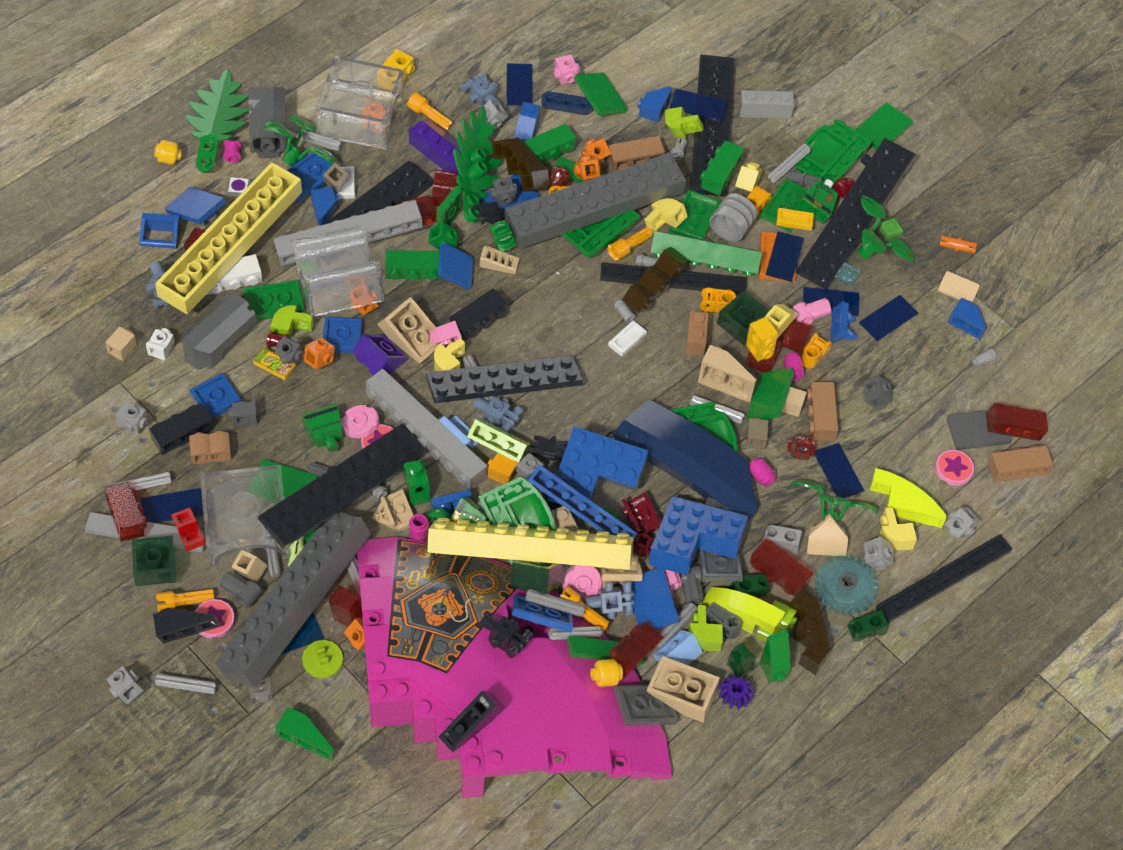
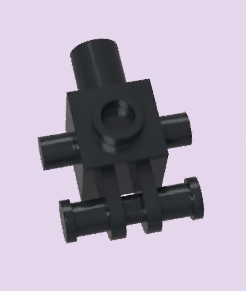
[479,614,533,658]

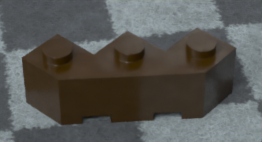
[491,137,550,191]
[622,247,687,313]
[789,588,830,675]

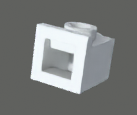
[146,328,175,360]

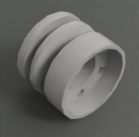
[709,193,757,242]

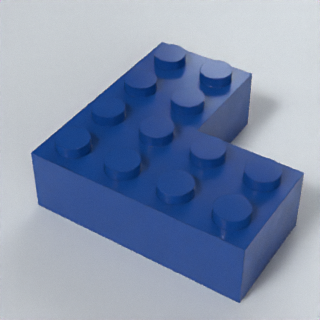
[548,426,649,507]
[649,496,748,575]

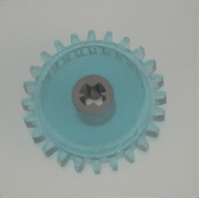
[814,556,878,616]

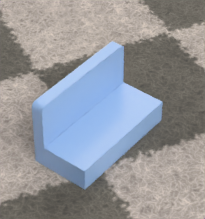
[439,416,479,450]
[653,630,703,665]

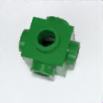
[428,221,458,250]

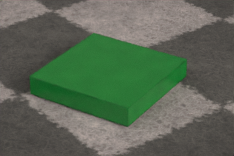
[436,186,462,226]

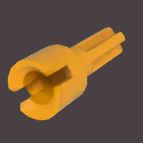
[407,92,452,130]
[607,227,653,261]
[559,586,609,631]
[156,589,214,613]

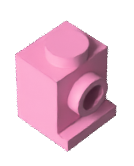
[429,321,462,346]

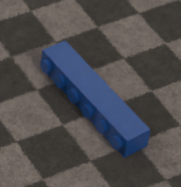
[527,464,637,537]

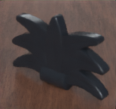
[473,201,505,225]
[527,435,568,461]

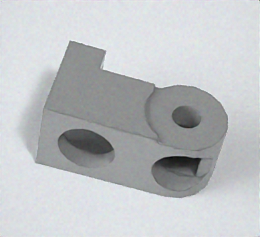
[763,525,802,555]

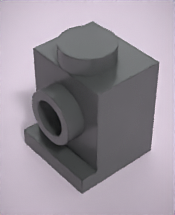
[228,398,257,426]

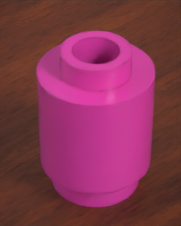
[783,352,804,381]
[749,458,777,487]
[409,514,429,541]

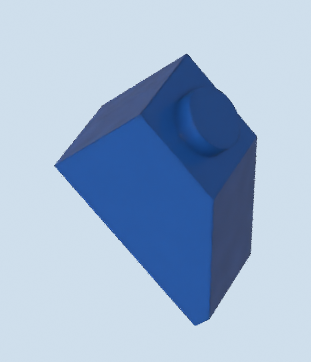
[638,86,672,123]
[514,102,540,142]
[311,187,339,226]
[948,298,986,340]

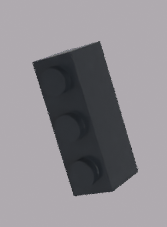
[450,288,507,341]
[149,403,214,455]

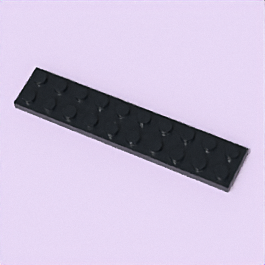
[690,54,734,197]
[796,138,916,290]
[257,423,427,549]

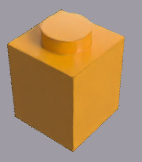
[487,453,518,484]

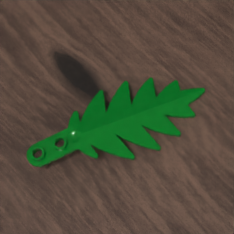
[185,69,250,173]
[453,106,503,223]

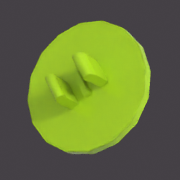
[302,640,343,679]

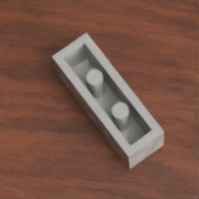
[739,90,794,119]

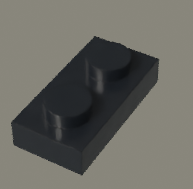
[355,199,392,216]

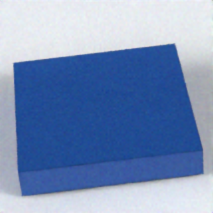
[438,243,473,290]
[323,316,363,353]
[189,373,242,419]

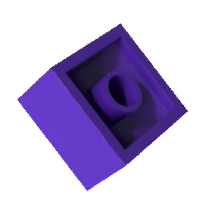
[352,334,409,375]

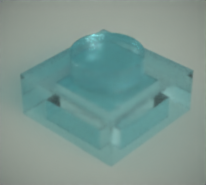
[835,263,861,287]

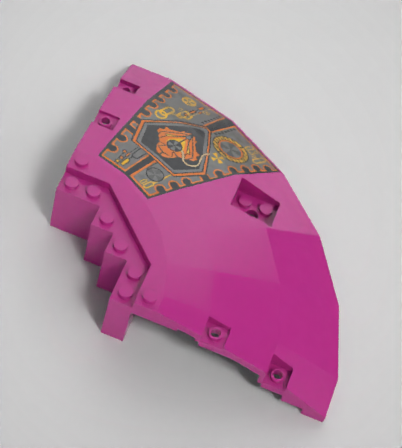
[357,537,672,798]

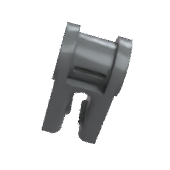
[706,602,742,639]

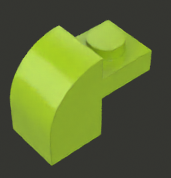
[665,107,703,140]
[270,305,314,339]
[688,605,723,652]

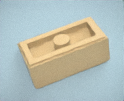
[938,271,980,303]

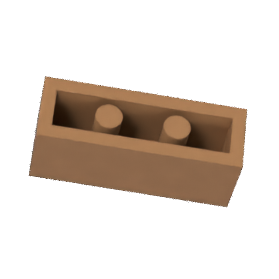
[607,136,665,172]
[806,382,838,441]
[988,445,1053,482]

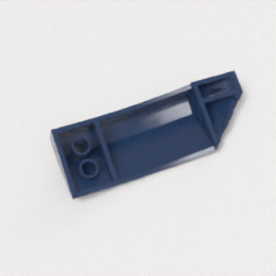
[613,400,758,524]

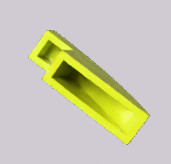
[870,468,946,528]
[701,587,785,634]

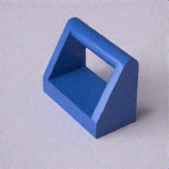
[139,213,181,249]

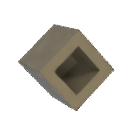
[323,163,349,193]
[746,418,768,450]

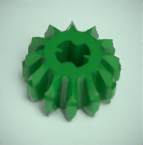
[490,220,516,252]

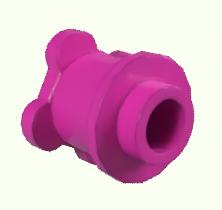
[223,140,242,163]

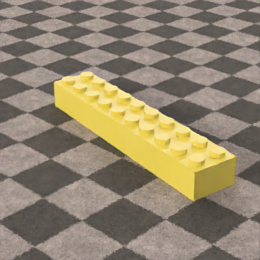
[155,162,302,315]
[428,518,634,570]

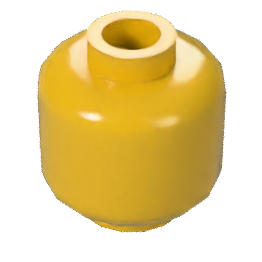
[154,140,182,165]
[590,659,623,687]

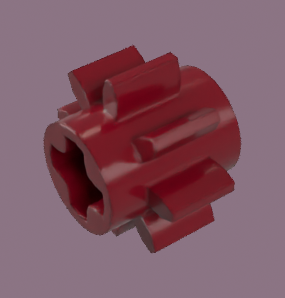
[833,177,854,198]
[633,533,654,557]

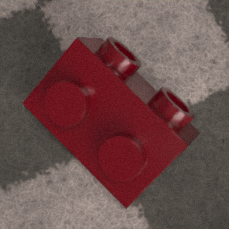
[622,492,661,535]

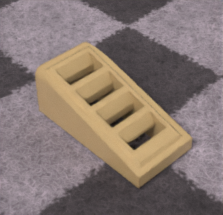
[480,246,519,274]

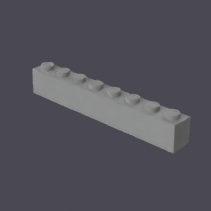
[273,200,423,266]
[365,369,487,489]

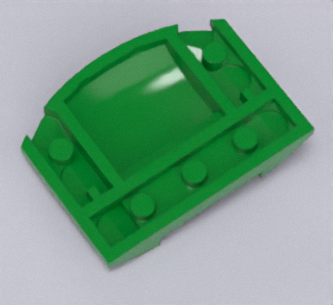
[796,119,872,189]
[561,210,640,259]
[670,402,737,452]
[478,476,556,568]

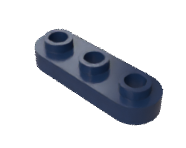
[541,91,593,115]

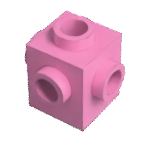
[554,55,580,85]

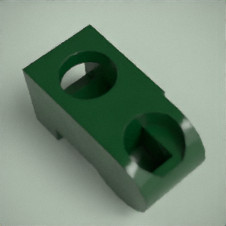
[729,574,771,597]
[847,610,888,642]
[727,642,755,678]

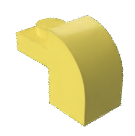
[644,198,688,234]
[434,338,465,371]
[878,507,917,551]

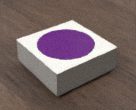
[228,177,249,196]

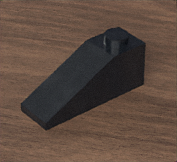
[153,608,222,644]
[438,690,505,752]

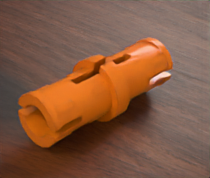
[939,235,977,254]

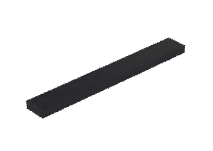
[600,262,747,296]
[875,534,1012,623]

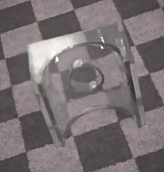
[316,56,404,150]
[291,225,385,317]
[200,465,291,566]

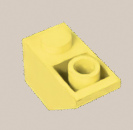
[735,162,763,191]
[765,304,798,338]

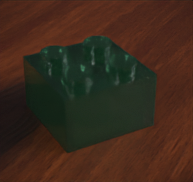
[717,291,769,346]
[132,535,177,586]
[511,560,566,594]

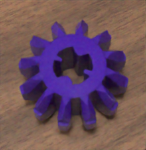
[719,674,754,711]

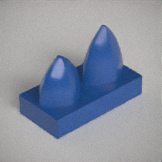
[830,301,858,342]
[430,489,472,515]

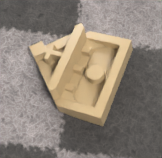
[372,489,414,531]
[806,514,848,556]
[600,555,643,581]

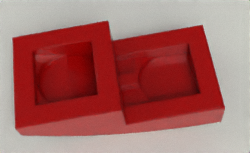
[171,508,206,552]

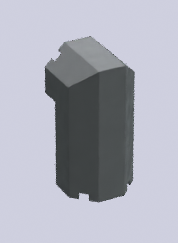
[248,87,286,158]
[182,293,256,369]

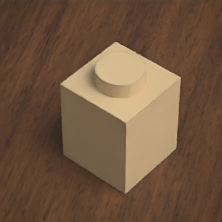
[105,326,137,361]
[782,387,807,417]
[232,550,267,583]

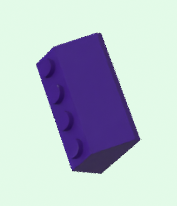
[409,120,462,181]

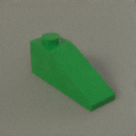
[759,630,791,684]
[275,707,335,761]

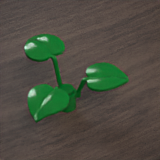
[264,114,337,166]
[858,196,915,262]
[790,480,878,523]

